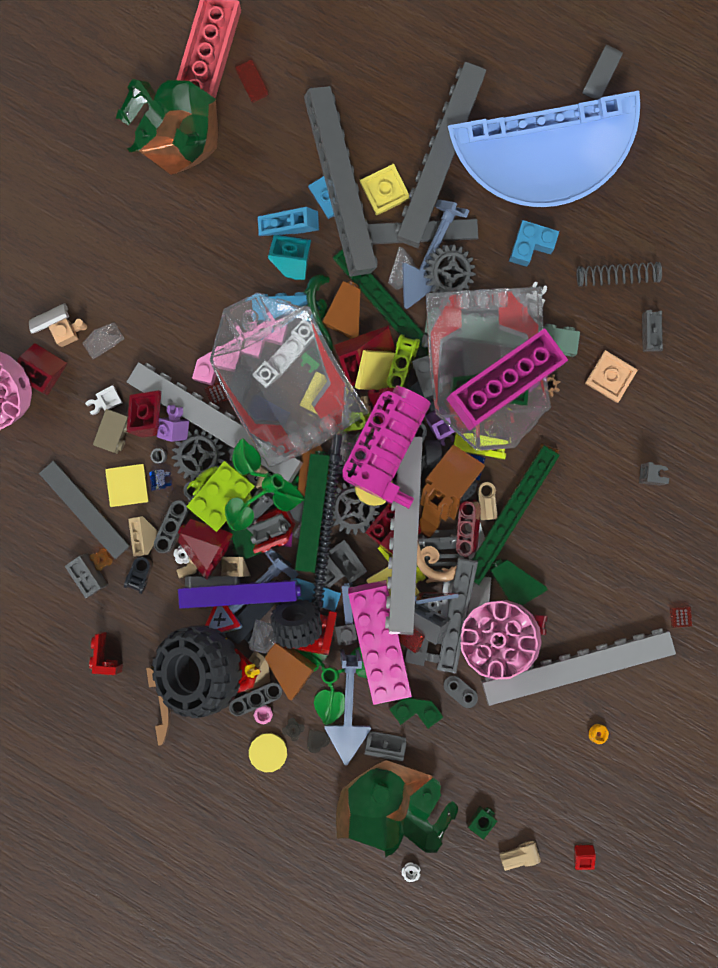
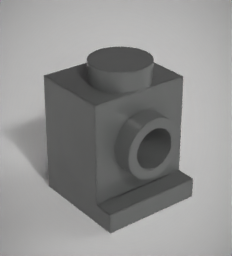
[335,623,358,645]

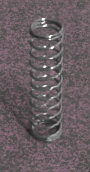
[577,262,662,287]

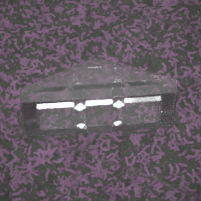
[389,247,418,290]
[82,323,125,360]
[249,620,276,654]

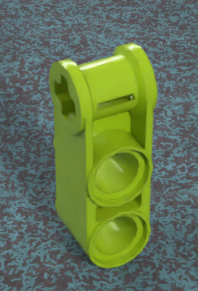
[387,334,420,388]

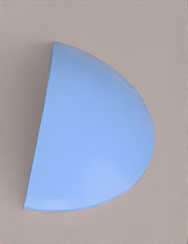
[448,91,640,207]

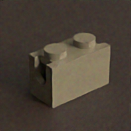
[93,409,128,454]

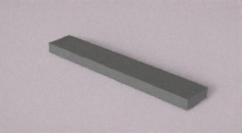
[367,219,478,244]
[39,461,130,559]
[437,557,478,673]

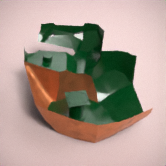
[116,79,218,175]
[336,760,458,858]

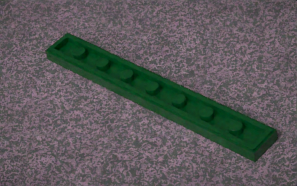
[333,249,443,359]
[472,445,560,585]

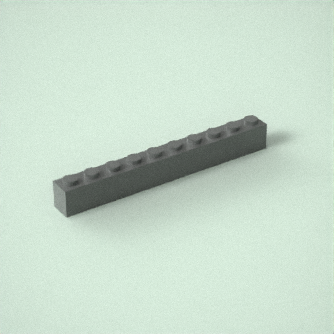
[395,62,486,248]
[304,86,377,277]

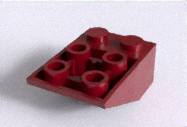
[334,326,396,387]

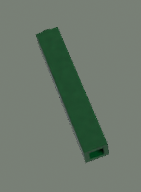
[295,451,330,573]

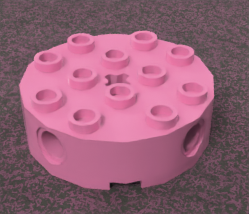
[0,352,32,430]
[461,600,541,679]

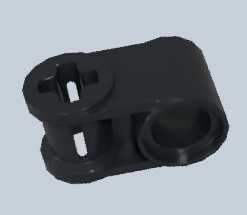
[124,556,153,594]

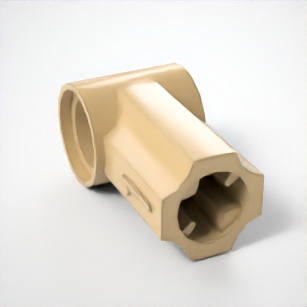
[476,482,497,520]
[499,841,541,871]

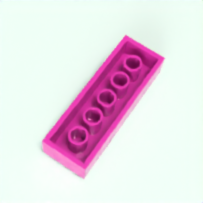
[447,328,568,431]
[348,580,411,705]

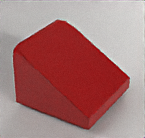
[574,845,596,870]

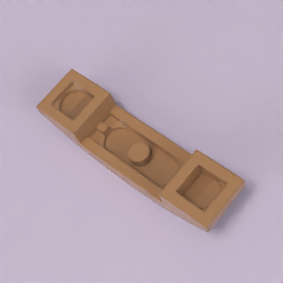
[146,666,171,745]

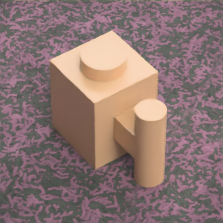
[49,318,87,347]

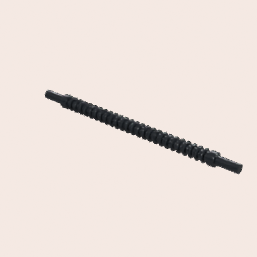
[312,434,342,613]

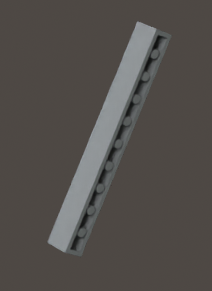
[127,362,303,482]
[385,437,423,635]
[481,628,676,706]

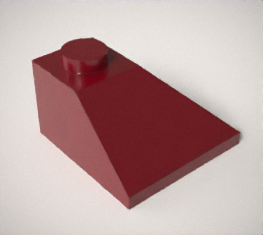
[126,390,161,438]

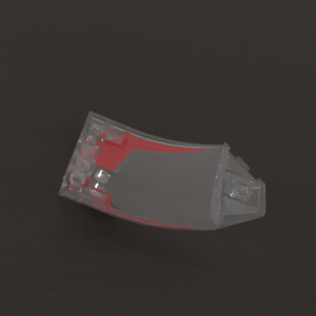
[426,287,552,451]
[209,292,369,467]

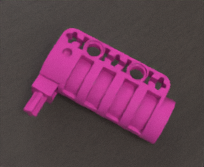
[342,386,431,509]

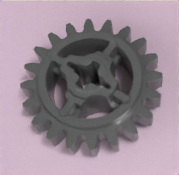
[423,245,476,296]
[172,429,225,481]
[332,483,380,535]

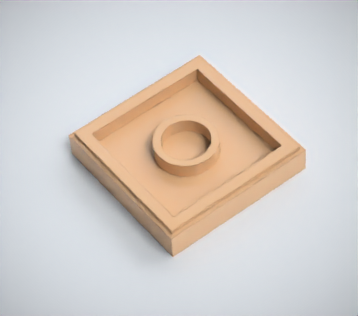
[585,350,638,403]

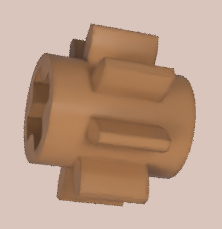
[536,375,560,397]

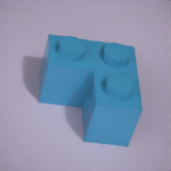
[509,220,559,267]

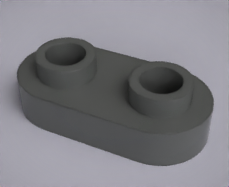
[443,675,478,708]

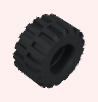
[270,599,322,649]

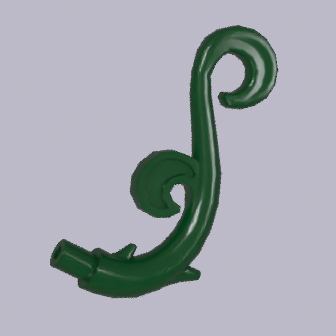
[304,274,333,356]

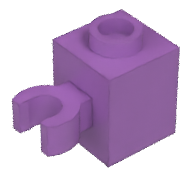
[157,405,189,442]
[425,407,455,446]

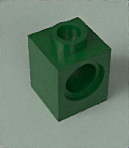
[467,805,497,840]

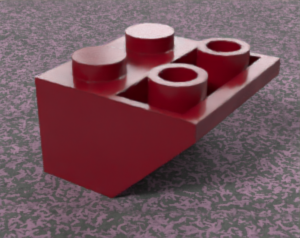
[16,343,68,396]
[365,503,422,557]

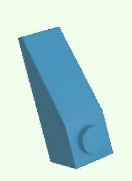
[258,207,319,236]

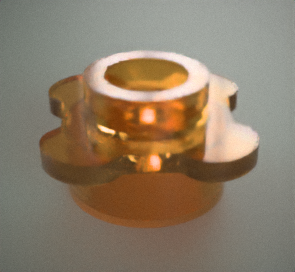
[90,548,113,571]

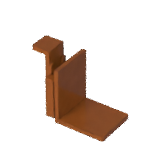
[419,445,485,538]

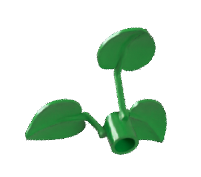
[225,438,305,531]
[295,647,367,725]

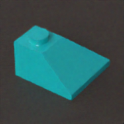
[268,235,311,280]

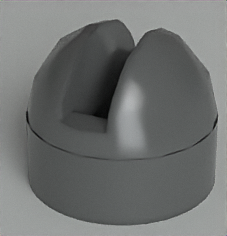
[151,448,167,464]

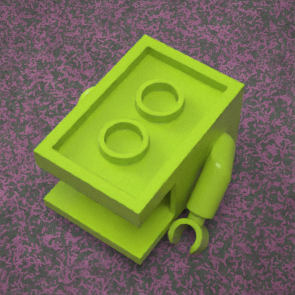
[186,461,256,532]

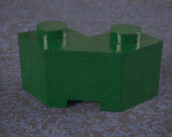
[388,696,444,729]

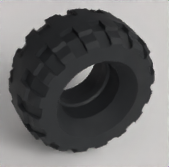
[152,625,242,718]

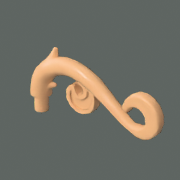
[417,545,457,583]

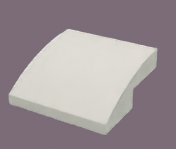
[29,303,69,333]

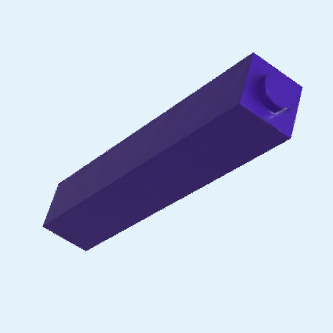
[178,580,301,608]

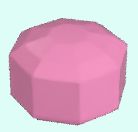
[254,705,273,725]

